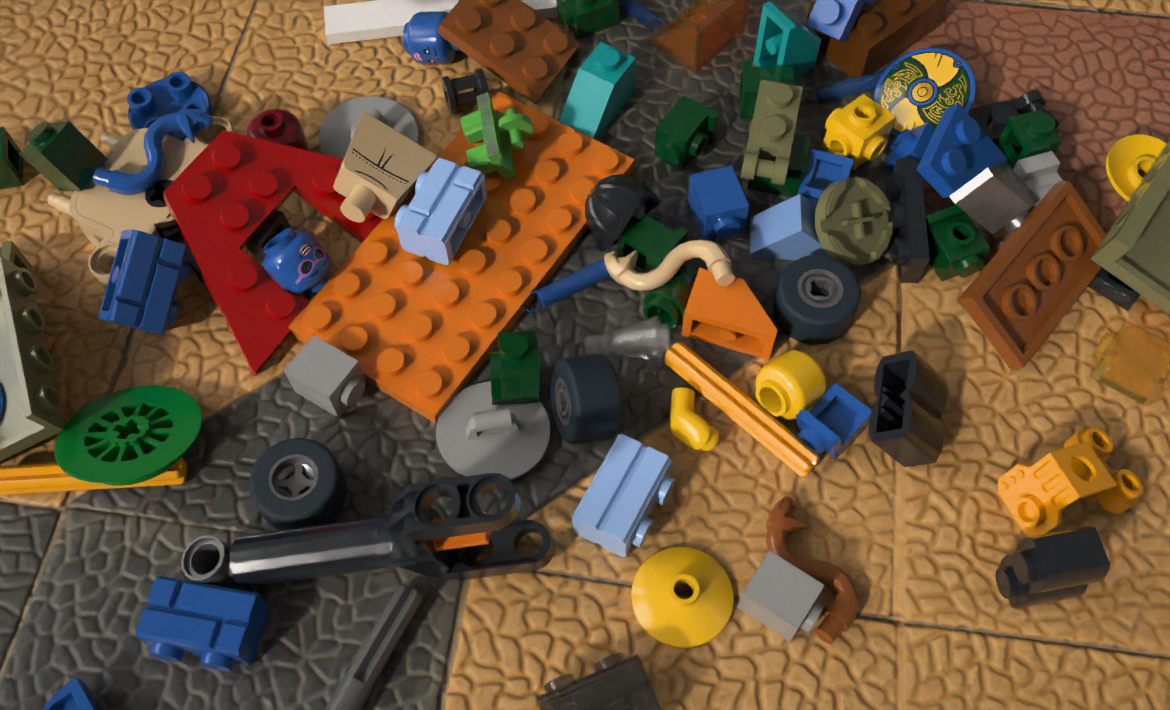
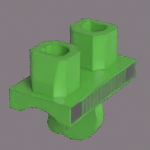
[460,92,533,180]

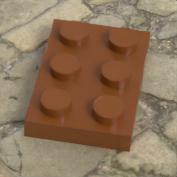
[437,0,580,104]

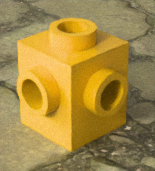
[822,94,896,171]

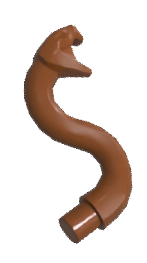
[766,496,858,644]

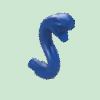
[93,109,213,195]

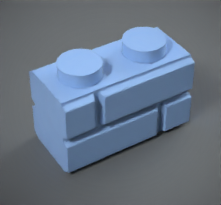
[394,158,488,266]
[572,434,675,558]

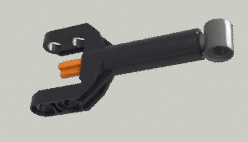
[181,473,555,589]

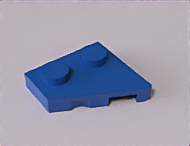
[916,103,1008,198]

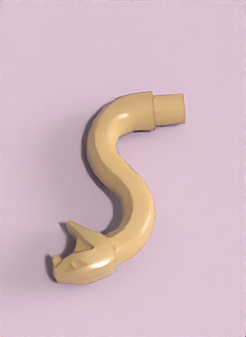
[604,239,735,291]

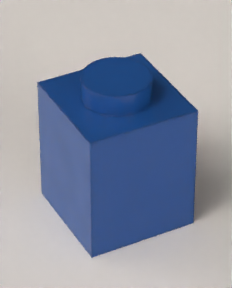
[687,165,749,240]

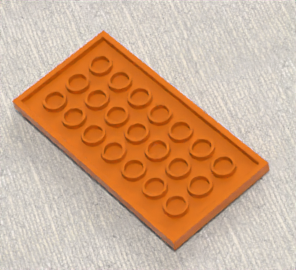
[288,91,635,424]

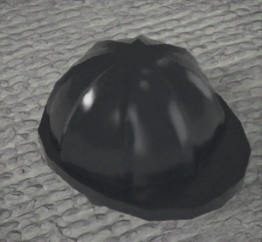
[585,174,661,253]

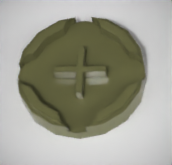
[815,177,893,266]

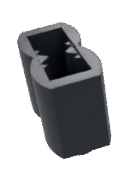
[869,350,948,467]
[996,526,1110,609]

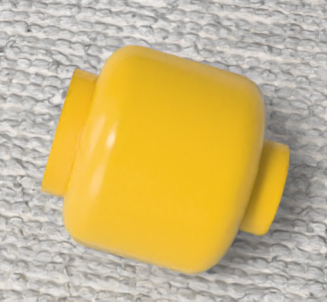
[755,350,827,420]

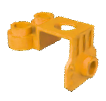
[997,427,1143,537]

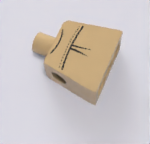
[333,112,437,223]

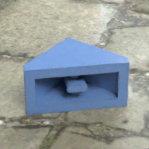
[749,194,830,260]

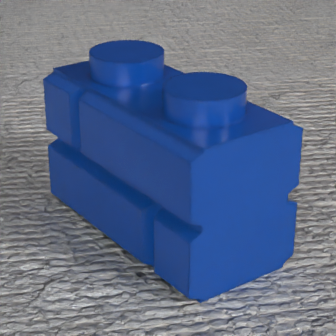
[98,229,191,335]
[135,576,270,672]

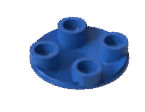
[127,72,212,141]

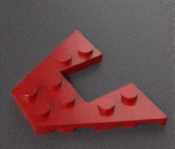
[163,130,383,376]

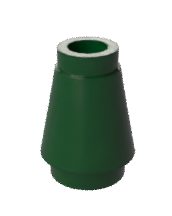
[643,265,697,330]

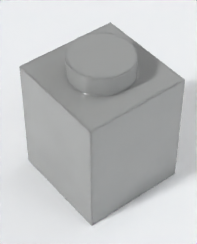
[283,335,367,418]
[737,550,825,642]

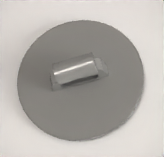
[319,96,419,159]
[436,381,550,480]

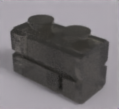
[536,653,662,710]

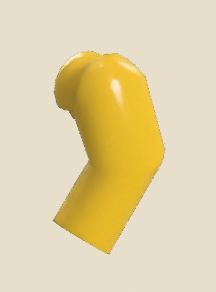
[670,387,719,452]

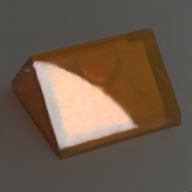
[650,0,750,74]

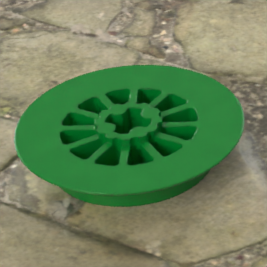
[55,385,202,486]

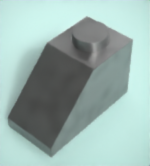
[949,161,1038,234]

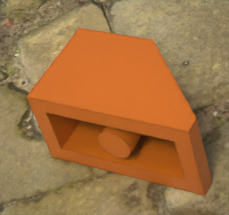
[681,267,778,360]

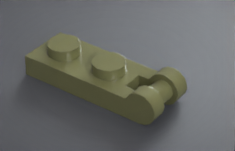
[740,80,803,186]

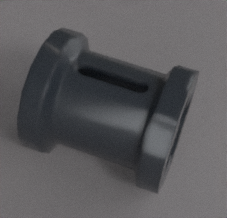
[441,68,490,114]

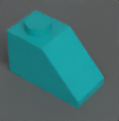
[753,1,821,78]
[559,42,636,140]

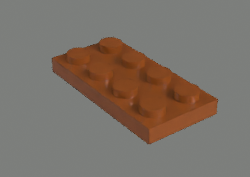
[958,180,1106,369]

